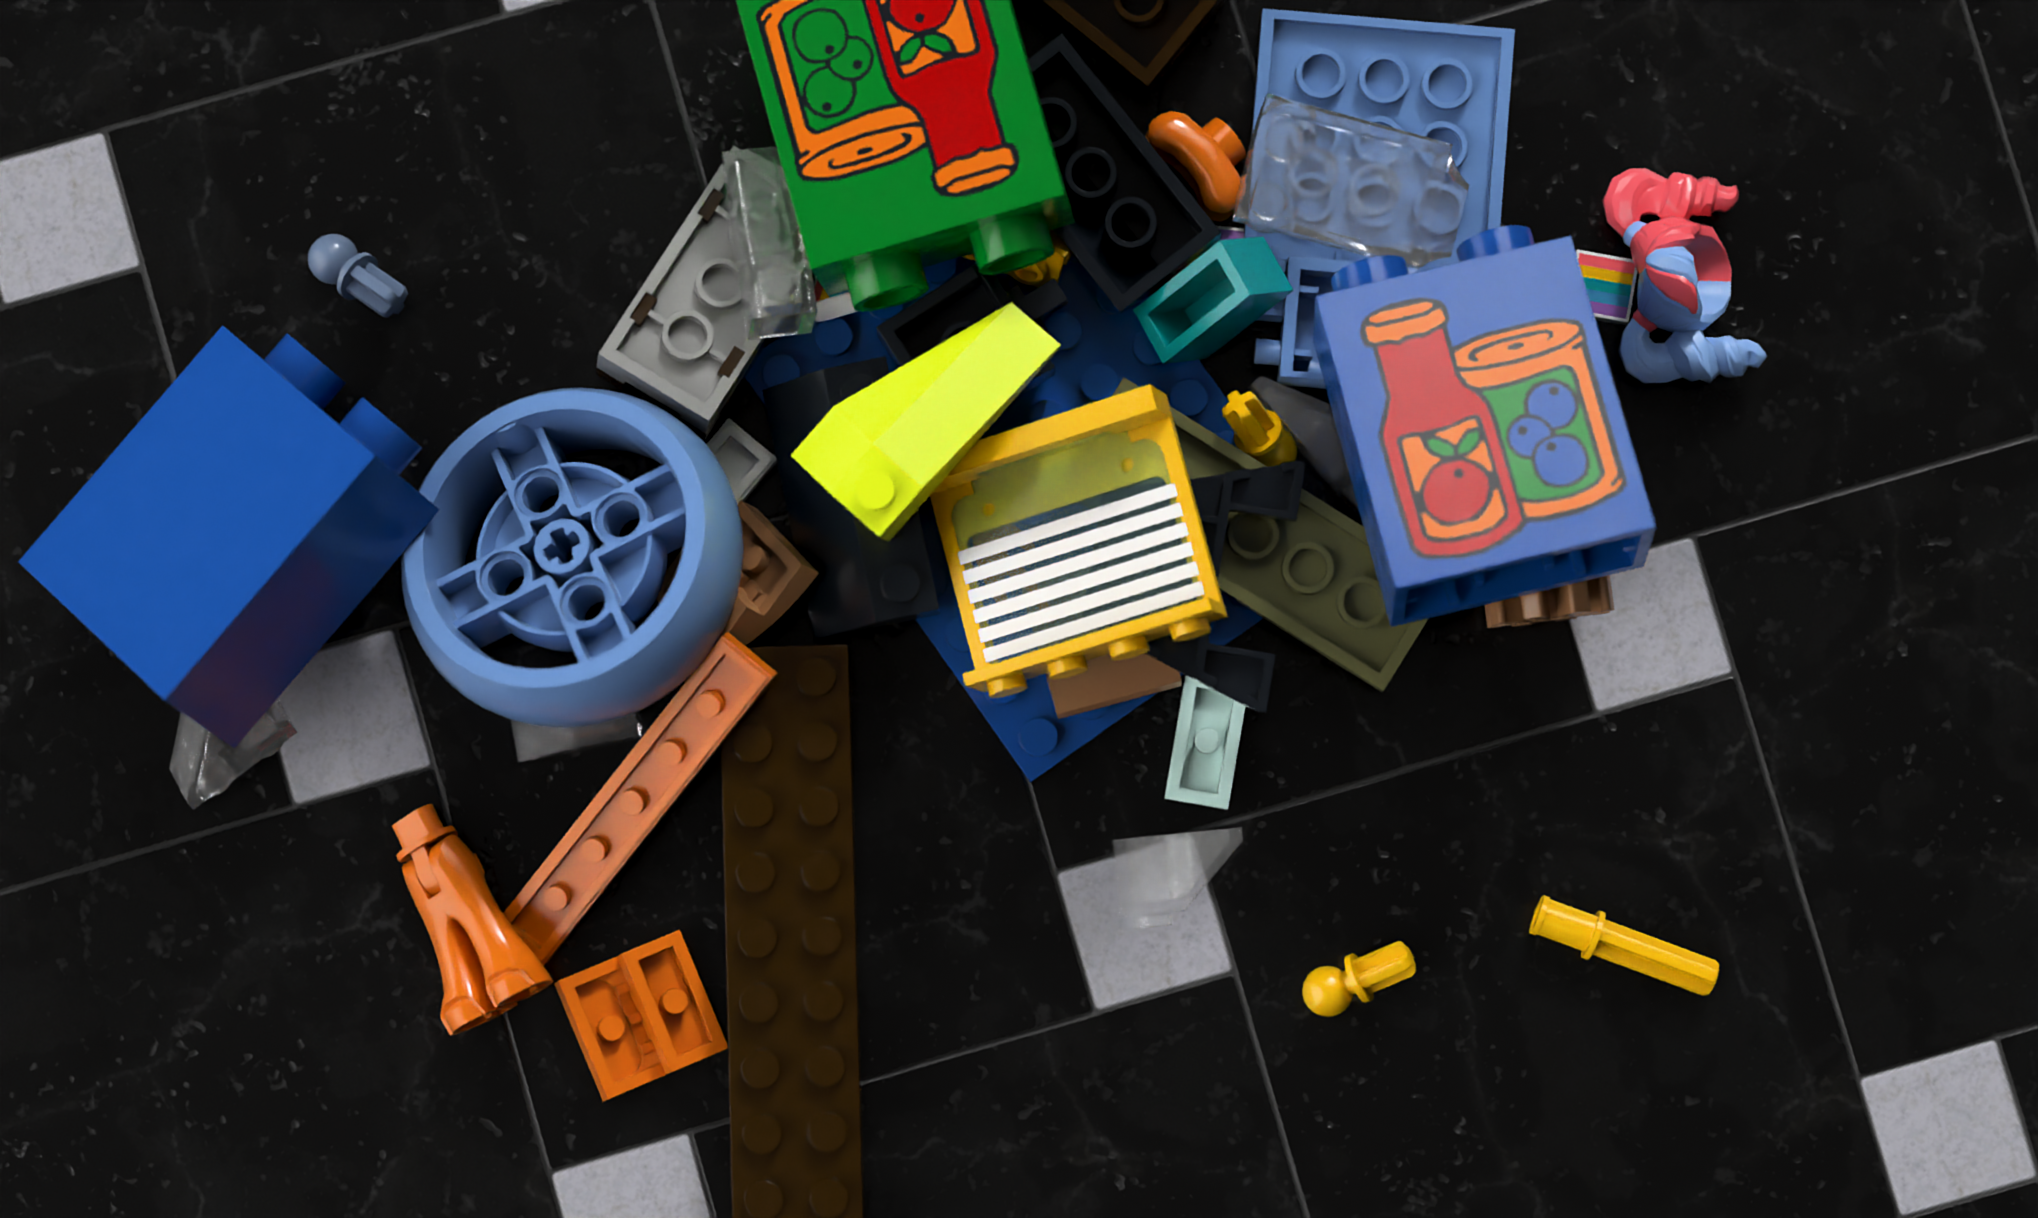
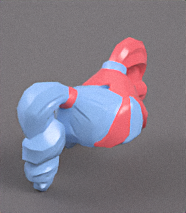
[1602,168,1767,384]

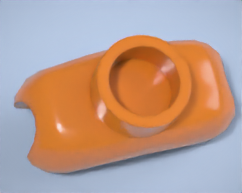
[1145,111,1246,222]

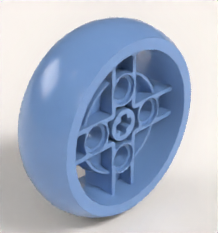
[401,388,744,728]

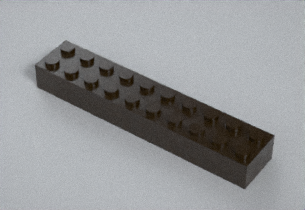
[721,644,865,1218]

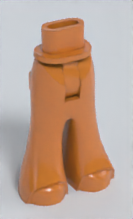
[392,804,554,1036]

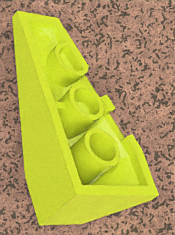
[791,302,1061,542]

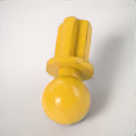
[1222,390,1297,467]
[1302,941,1416,1017]

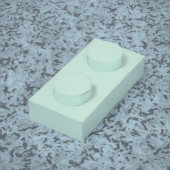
[1164,675,1246,810]

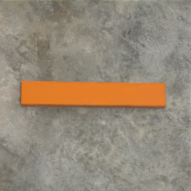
[503,632,778,966]

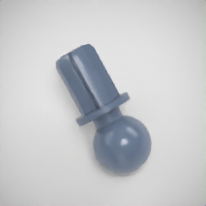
[308,234,408,317]

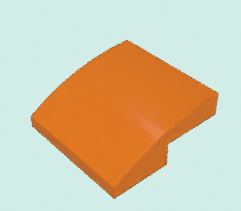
[554,930,728,1101]

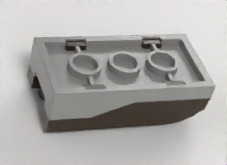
[596,146,812,441]

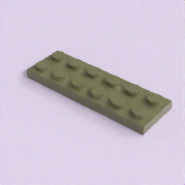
[1080,377,1429,692]

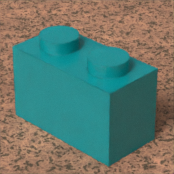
[1133,236,1294,364]

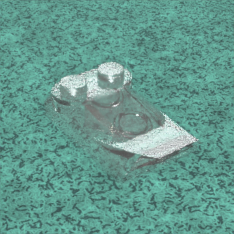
[1232,93,1469,270]

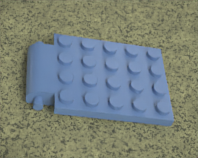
[1244,8,1515,389]

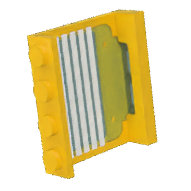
[930,384,1227,698]

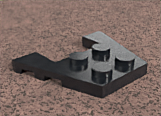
[1083,461,1306,713]

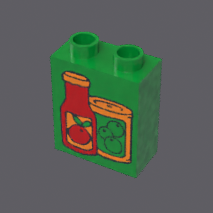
[736,0,1075,311]

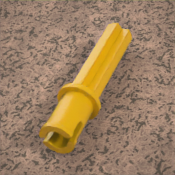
[1529,895,1719,996]

